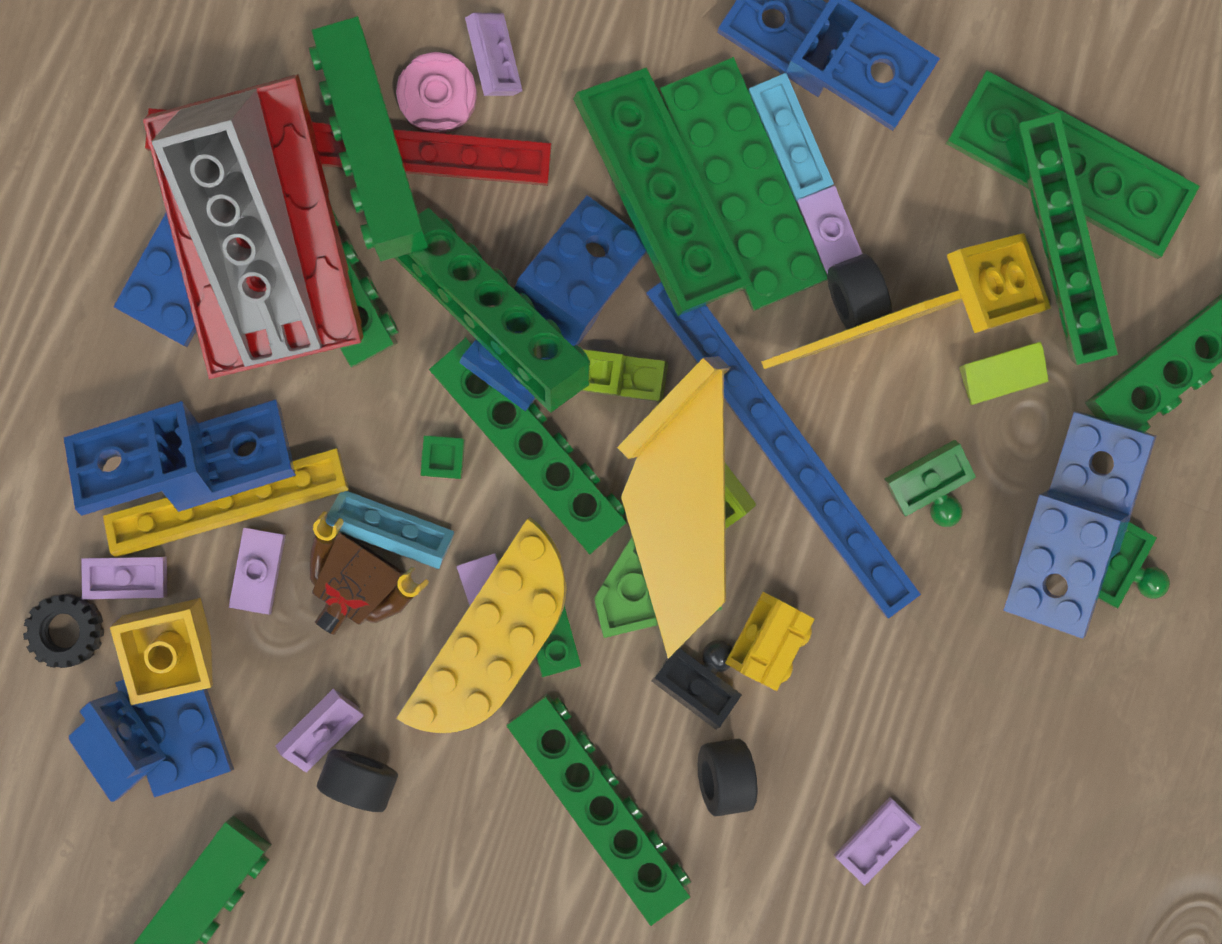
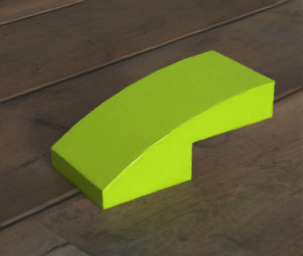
[582,350,668,402]

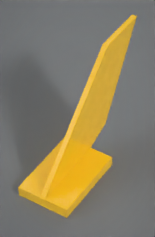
[761,233,1051,369]
[617,356,731,658]

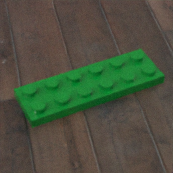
[659,57,827,312]
[573,67,752,316]
[945,70,1200,259]

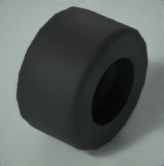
[827,254,892,330]
[697,738,758,817]
[317,749,398,812]

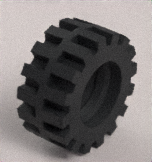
[23,594,104,668]

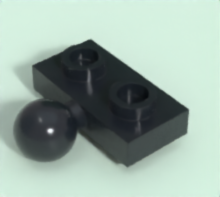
[651,640,742,730]

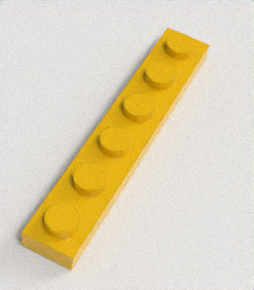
[103,448,349,558]

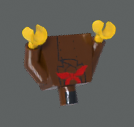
[310,511,429,635]

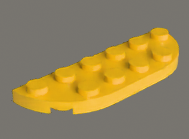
[396,517,567,733]

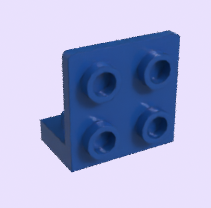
[69,691,166,802]

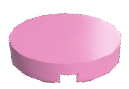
[396,52,477,134]

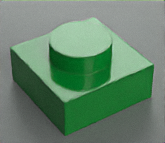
[420,435,465,479]

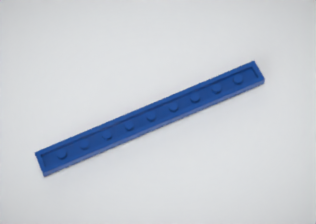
[646,282,921,619]

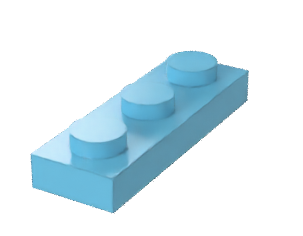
[748,73,834,202]
[326,491,455,569]

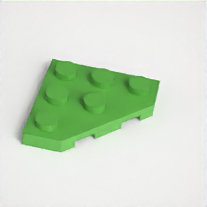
[594,536,722,638]

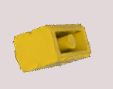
[725,592,815,691]

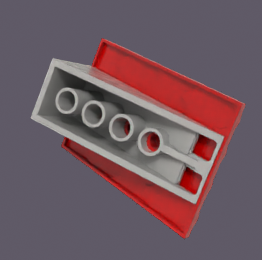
[143,74,363,379]

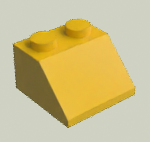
[110,598,213,705]

